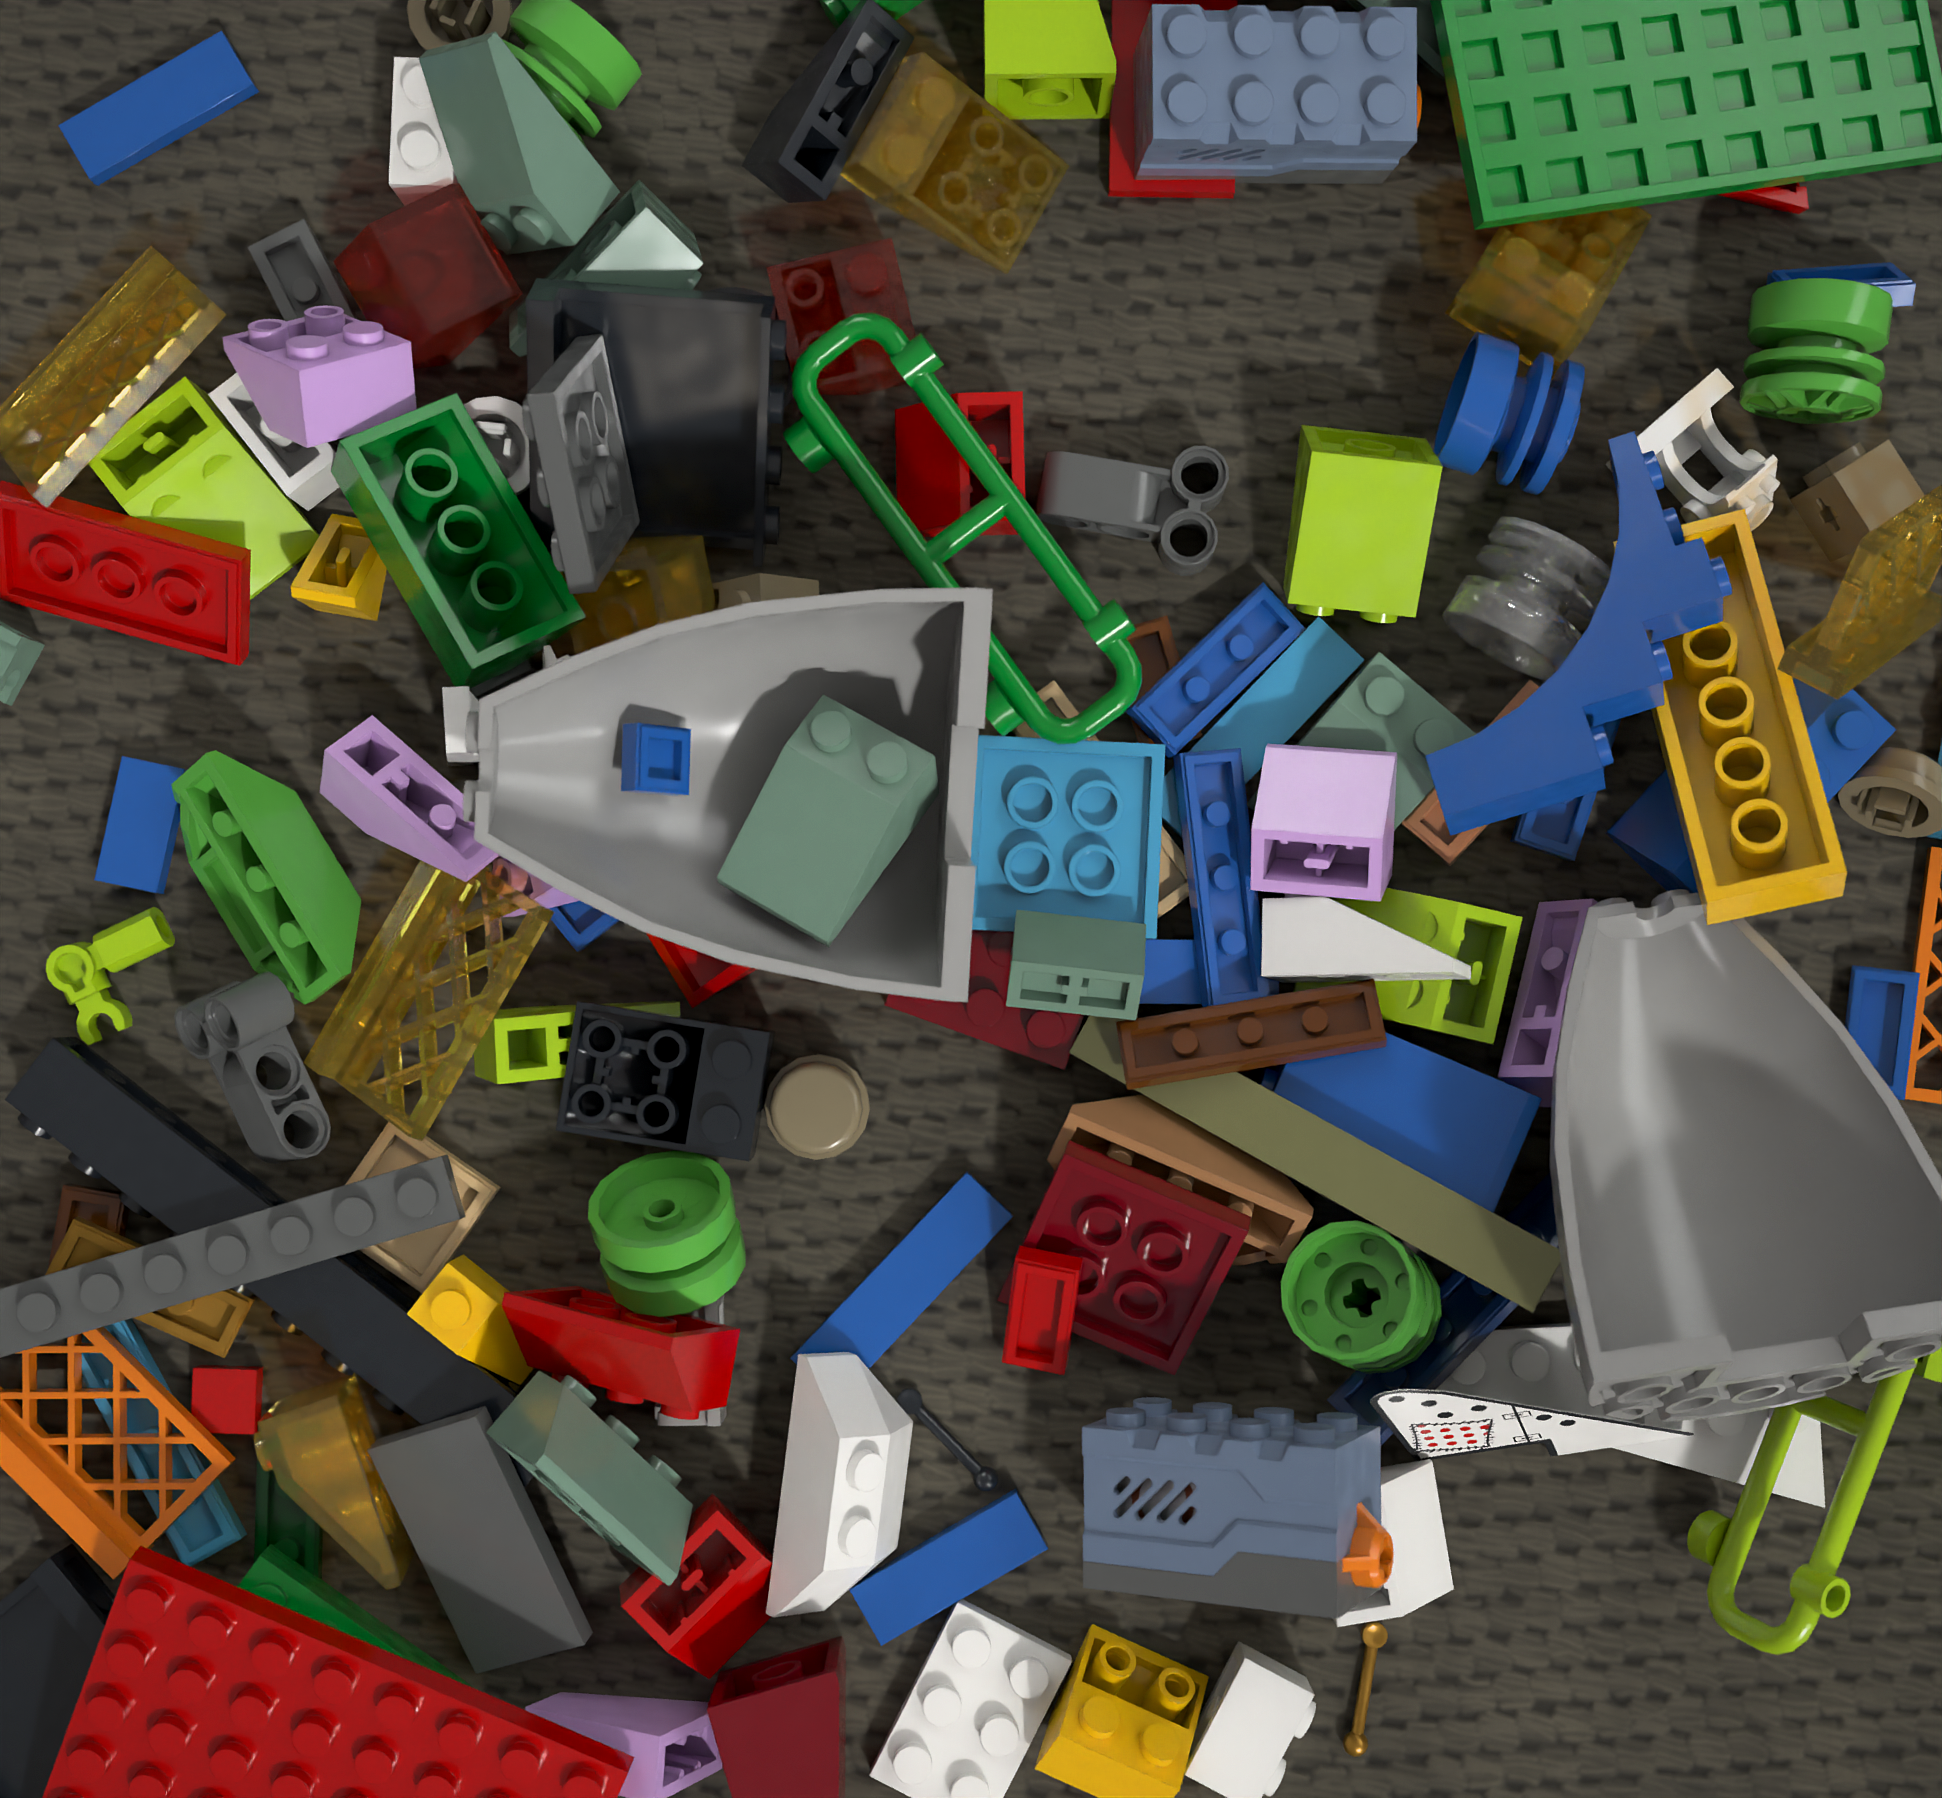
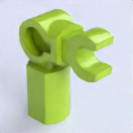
[46,907,175,1046]

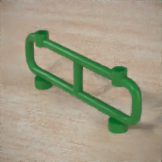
[782,312,1142,744]

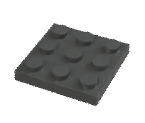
[522,334,640,594]

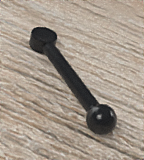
[897,1387,998,1492]

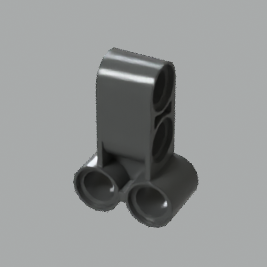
[1035,446,1229,576]
[174,972,331,1164]

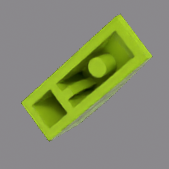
[472,1001,680,1084]

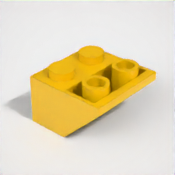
[1034,1624,1209,1798]

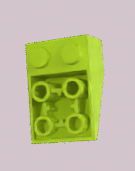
[83,376,319,600]
[1293,888,1523,1044]

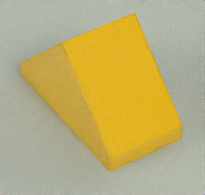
[291,514,387,621]

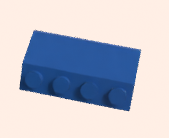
[1606,653,1896,894]

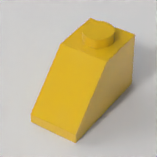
[407,1254,534,1385]

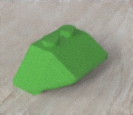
[171,750,361,1005]

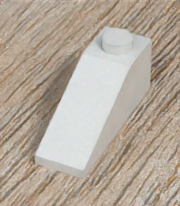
[1261,893,1471,983]

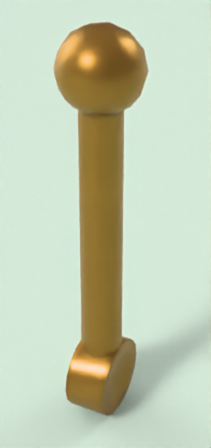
[1343,1621,1388,1757]

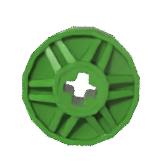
[502,0,642,147]
[1739,278,1893,424]
[1281,1220,1442,1374]

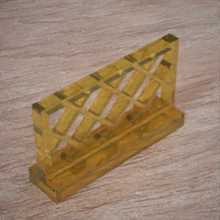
[0,245,227,508]
[1777,484,1942,700]
[303,860,554,1141]

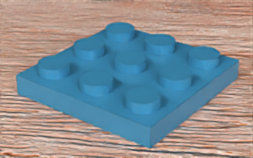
[971,735,1166,939]

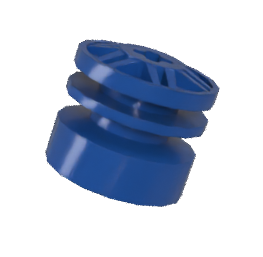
[1433,332,1585,495]

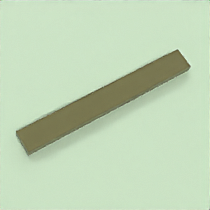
[1069,1015,1561,1313]

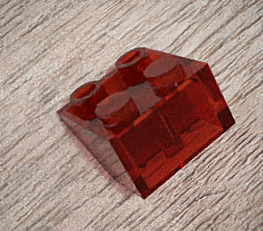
[766,238,915,395]

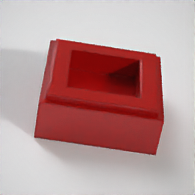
[191,1365,263,1434]

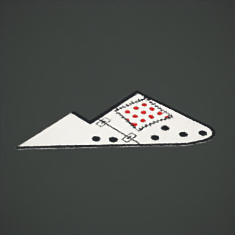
[1370,1389,1694,1461]

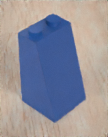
[1257,1032,1542,1213]

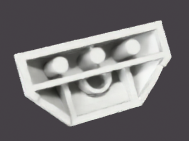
[766,1352,913,1617]

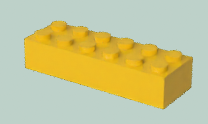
[1613,509,1847,925]

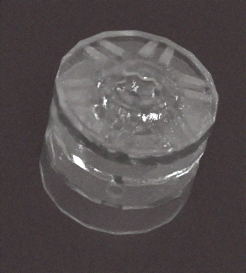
[1442,517,1611,680]

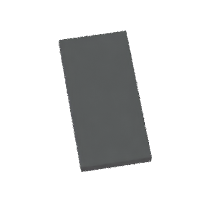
[367,1406,593,1674]

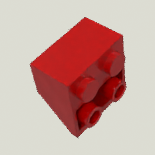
[895,391,1025,537]
[619,1493,773,1679]

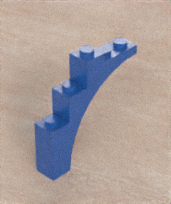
[1425,431,1732,836]

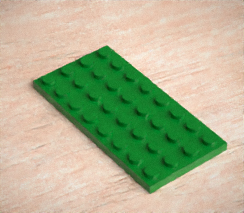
[1430,0,1942,230]

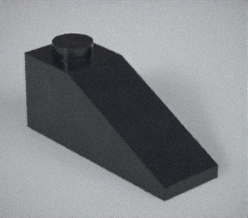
[741,0,915,203]

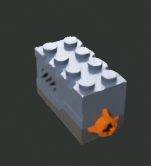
[1133,4,1422,184]
[1082,1397,1394,1619]

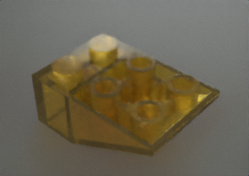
[840,52,1069,274]
[1445,206,1652,380]

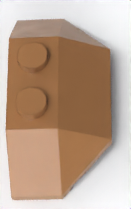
[1047,1095,1314,1266]

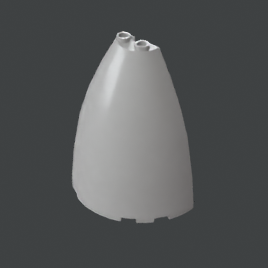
[463,588,993,1002]
[1549,889,1942,1421]

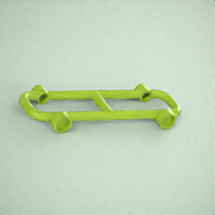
[1687,1358,1918,1655]

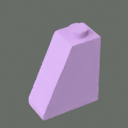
[525,1692,723,1798]

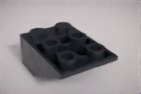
[556,1001,775,1161]

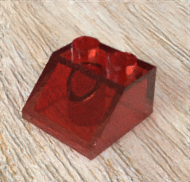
[333,183,523,369]

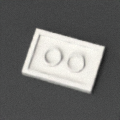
[870,1599,1072,1798]

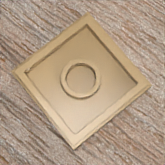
[345,1116,501,1294]

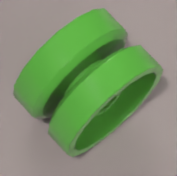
[588,1150,746,1317]

